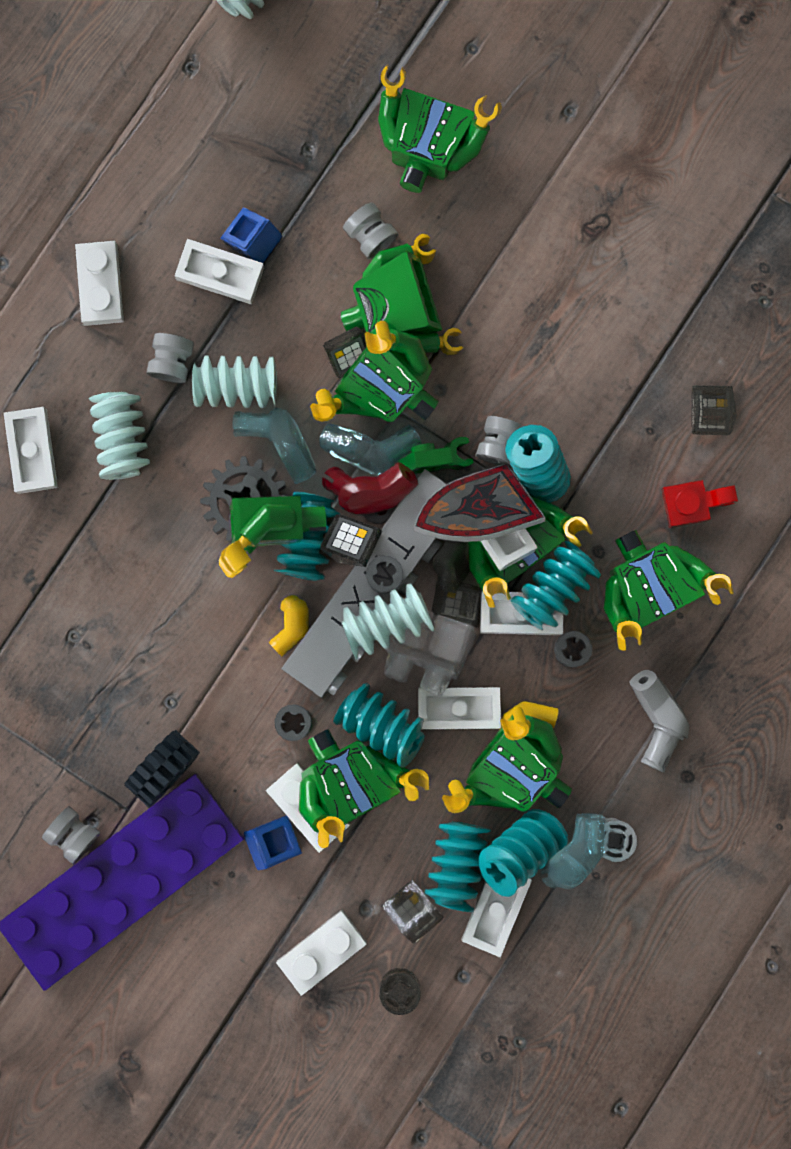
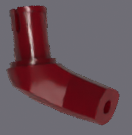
[322,462,418,515]

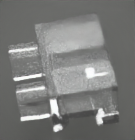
[384,611,476,696]

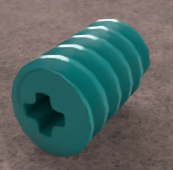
[505,425,571,503]
[274,492,341,581]
[511,541,601,630]
[333,683,425,768]
[479,809,568,897]
[425,821,491,912]

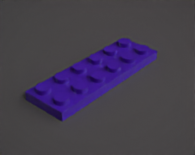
[0,773,245,991]

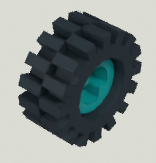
[124,730,200,808]

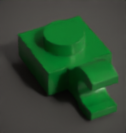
[398,437,473,474]

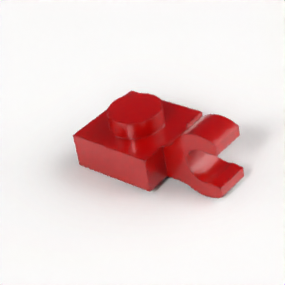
[661,480,738,528]

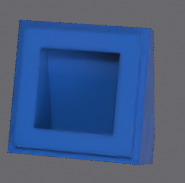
[220,207,282,263]
[243,815,302,870]

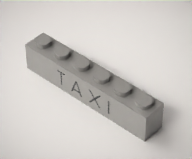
[281,469,447,698]

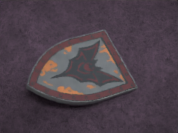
[414,463,545,542]

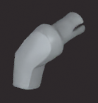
[629,670,690,773]

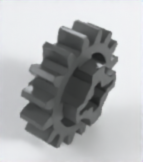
[200,456,287,543]

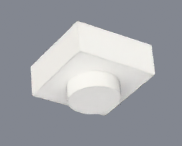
[481,528,538,571]

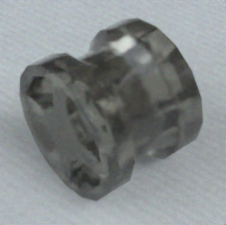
[379,968,421,1015]

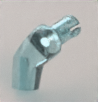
[233,407,317,484]
[319,423,422,476]
[541,813,605,889]

